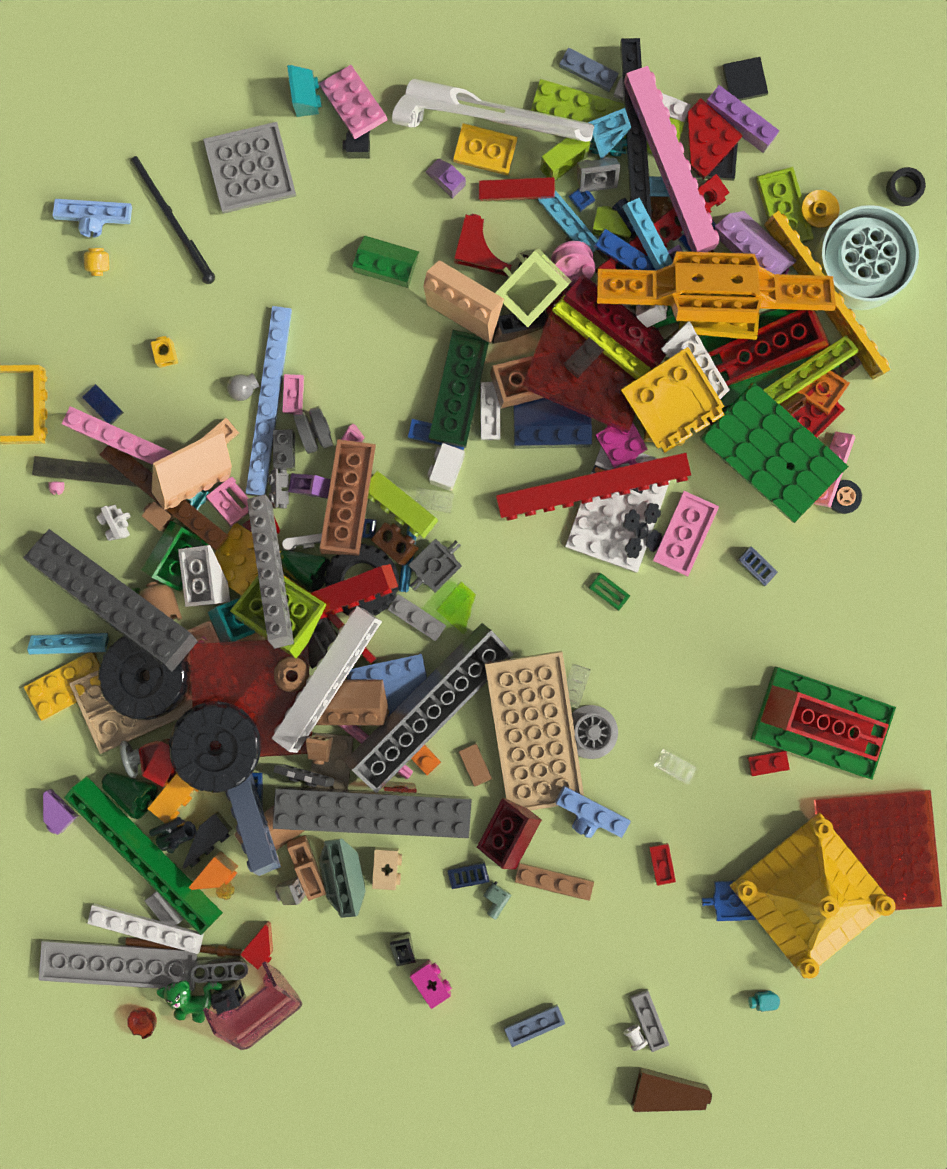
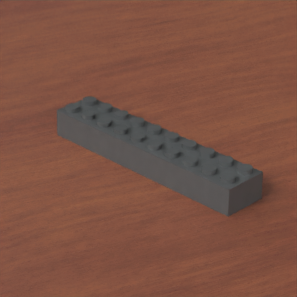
[23,529,198,672]
[345,623,514,793]
[272,786,472,838]

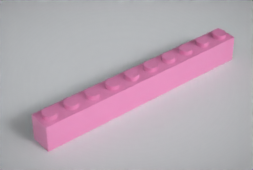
[624,66,719,252]

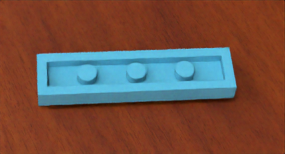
[538,190,597,252]
[622,198,673,271]
[27,633,109,655]

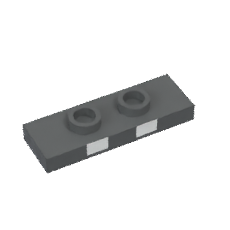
[274,764,335,787]

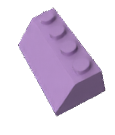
[715,211,796,274]

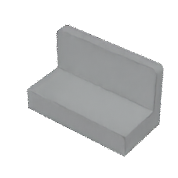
[145,891,184,925]

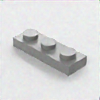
[388,594,446,641]

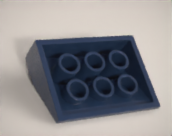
[513,390,592,449]

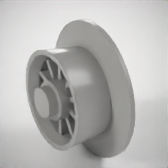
[572,705,618,759]

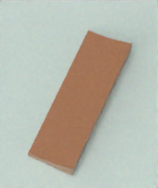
[320,439,376,556]

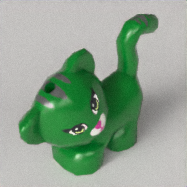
[157,980,223,1023]

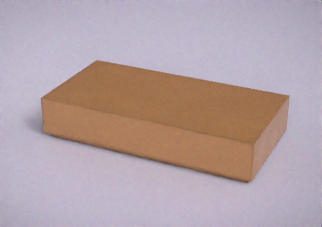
[459,744,492,787]

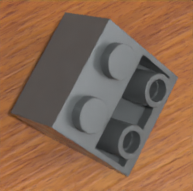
[302,617,338,669]

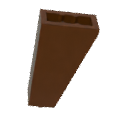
[631,1067,712,1112]

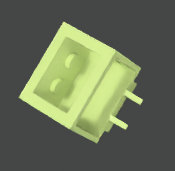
[495,248,572,327]

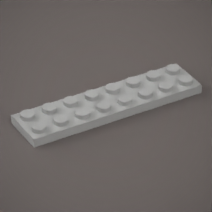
[39,940,198,991]

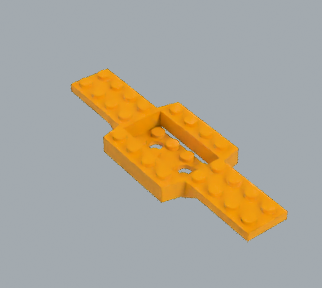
[597,251,836,323]

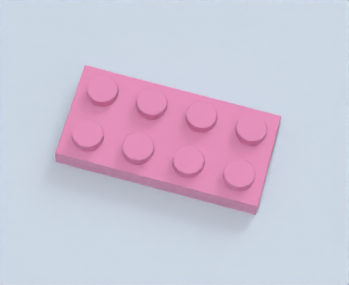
[319,65,388,139]
[652,491,719,577]

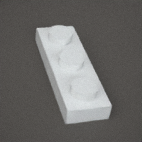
[481,382,500,440]

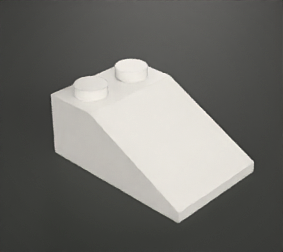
[178,545,230,607]

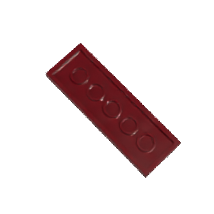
[563,274,667,369]

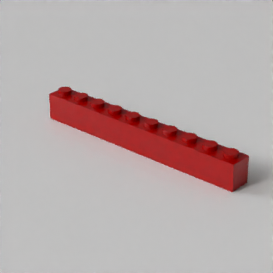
[496,453,691,521]

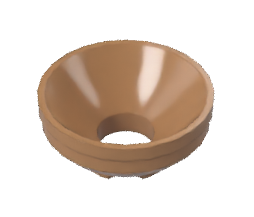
[274,656,310,692]

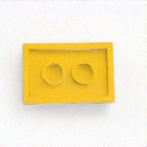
[453,123,518,176]

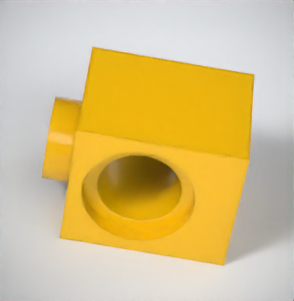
[151,336,178,368]

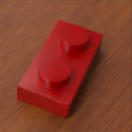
[747,750,790,776]
[649,843,676,886]

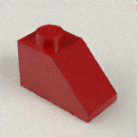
[240,921,273,970]

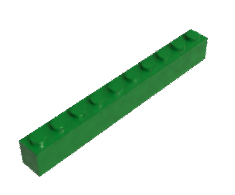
[64,776,223,935]

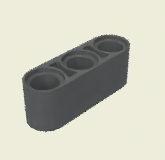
[190,957,248,983]

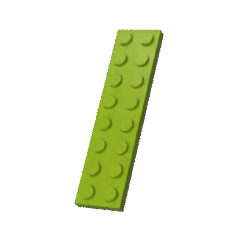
[531,79,685,154]

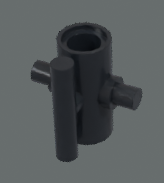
[149,817,197,854]

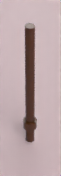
[125,937,242,957]

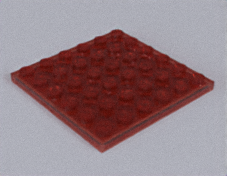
[521,288,661,433]
[190,640,312,757]
[814,789,942,910]

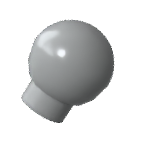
[227,373,259,401]

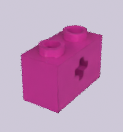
[410,959,452,1009]

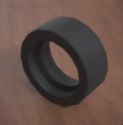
[886,167,926,207]

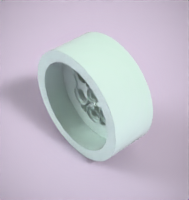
[813,205,919,310]

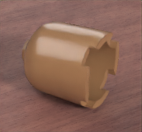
[139,582,182,621]

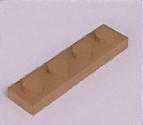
[515,863,594,901]

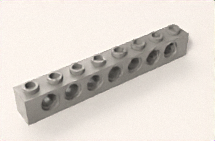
[247,494,294,648]

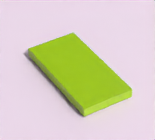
[756,167,814,243]

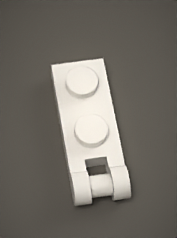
[282,533,322,551]

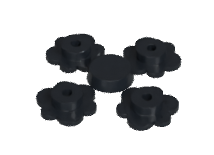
[623,503,662,559]

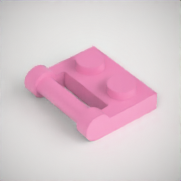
[206,477,249,527]

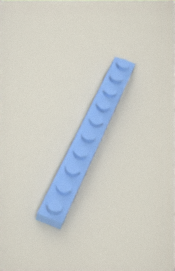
[246,306,292,496]

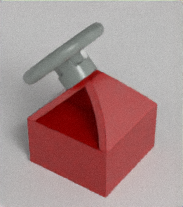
[120,738,176,787]

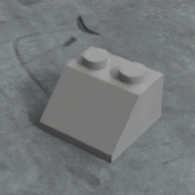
[577,158,620,193]

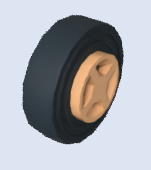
[830,480,862,514]

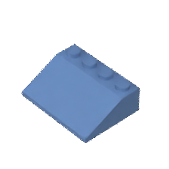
[347,654,427,726]

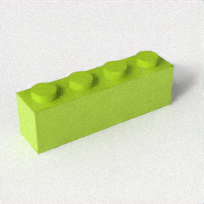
[368,471,438,538]

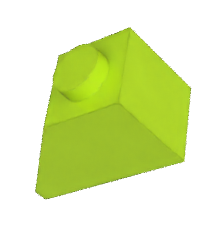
[592,206,631,242]

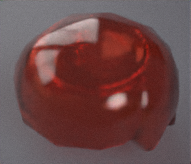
[127,1007,157,1039]

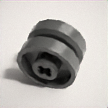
[294,406,333,454]

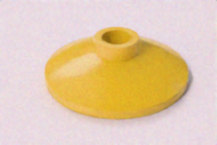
[802,190,840,228]

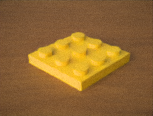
[215,523,281,596]

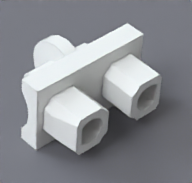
[97,505,131,541]

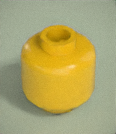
[84,248,109,276]

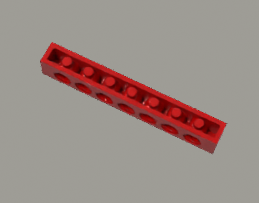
[595,174,730,273]

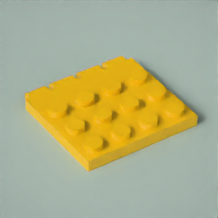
[620,347,724,453]

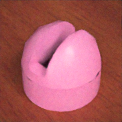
[48,482,64,495]

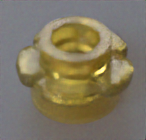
[216,882,235,900]

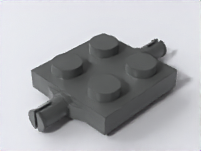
[408,539,462,593]

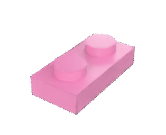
[283,374,304,414]

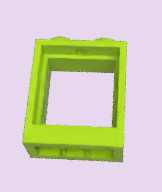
[540,138,590,181]

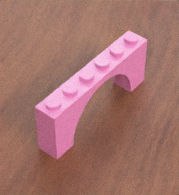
[62,406,174,465]

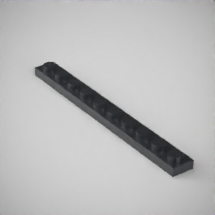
[620,38,652,221]

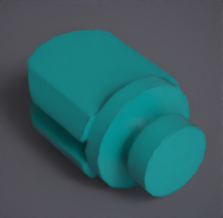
[748,991,780,1012]

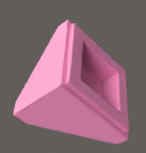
[341,424,365,442]

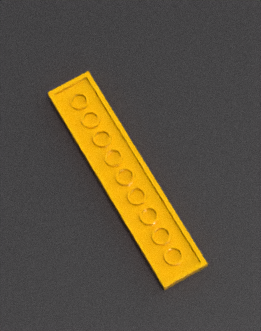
[764,211,891,380]

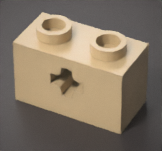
[372,847,402,890]

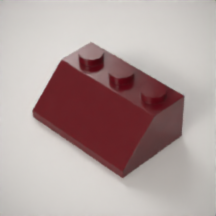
[476,798,542,869]

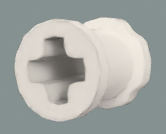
[623,1024,648,1051]

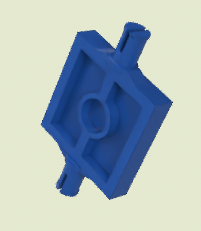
[702,880,756,921]

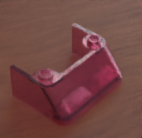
[203,961,302,1050]

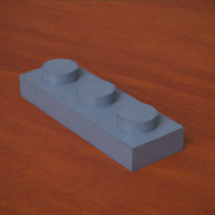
[559,47,619,92]
[504,1004,565,1047]

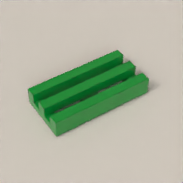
[588,573,631,611]

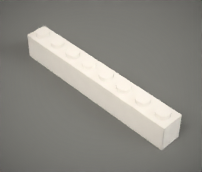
[272,606,382,753]

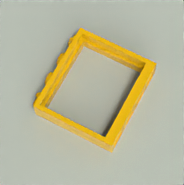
[0,365,48,445]

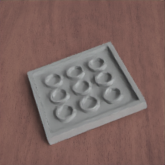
[203,122,296,214]

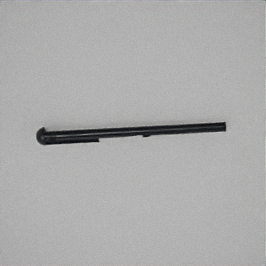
[131,156,215,284]

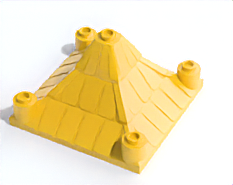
[729,813,895,979]

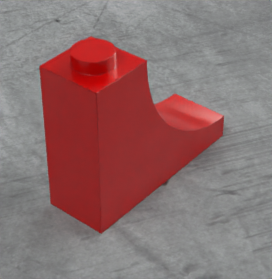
[454,214,512,277]

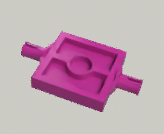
[595,412,648,469]

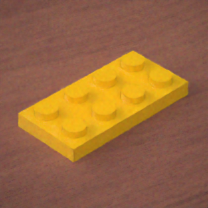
[24,652,101,721]

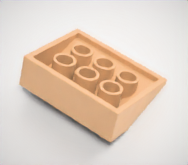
[423,260,504,343]
[152,429,232,510]

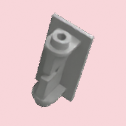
[268,469,289,509]

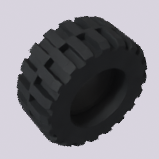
[324,544,399,616]

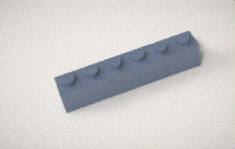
[225,774,281,876]

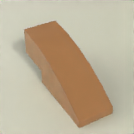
[287,835,326,901]

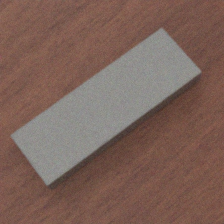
[630,989,669,1052]

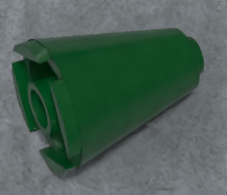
[280,549,330,593]
[101,772,158,819]

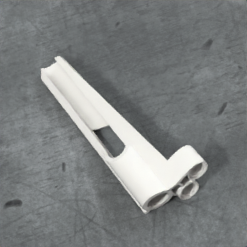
[392,79,594,142]

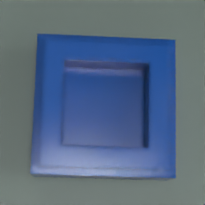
[569,189,596,212]

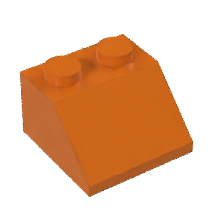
[189,851,238,890]

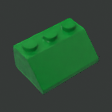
[352,236,419,288]
[141,521,208,592]

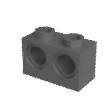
[273,429,296,471]

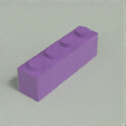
[706,85,780,153]

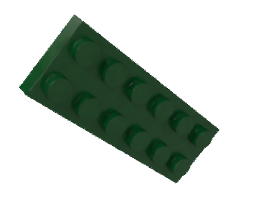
[429,330,489,448]

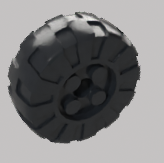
[98,636,191,720]
[169,701,261,793]

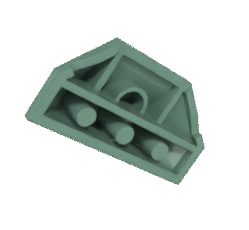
[319,838,366,918]

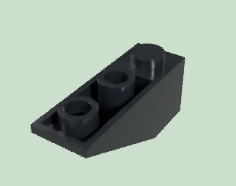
[183,812,232,869]

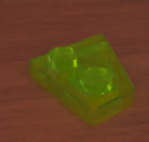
[436,581,476,634]

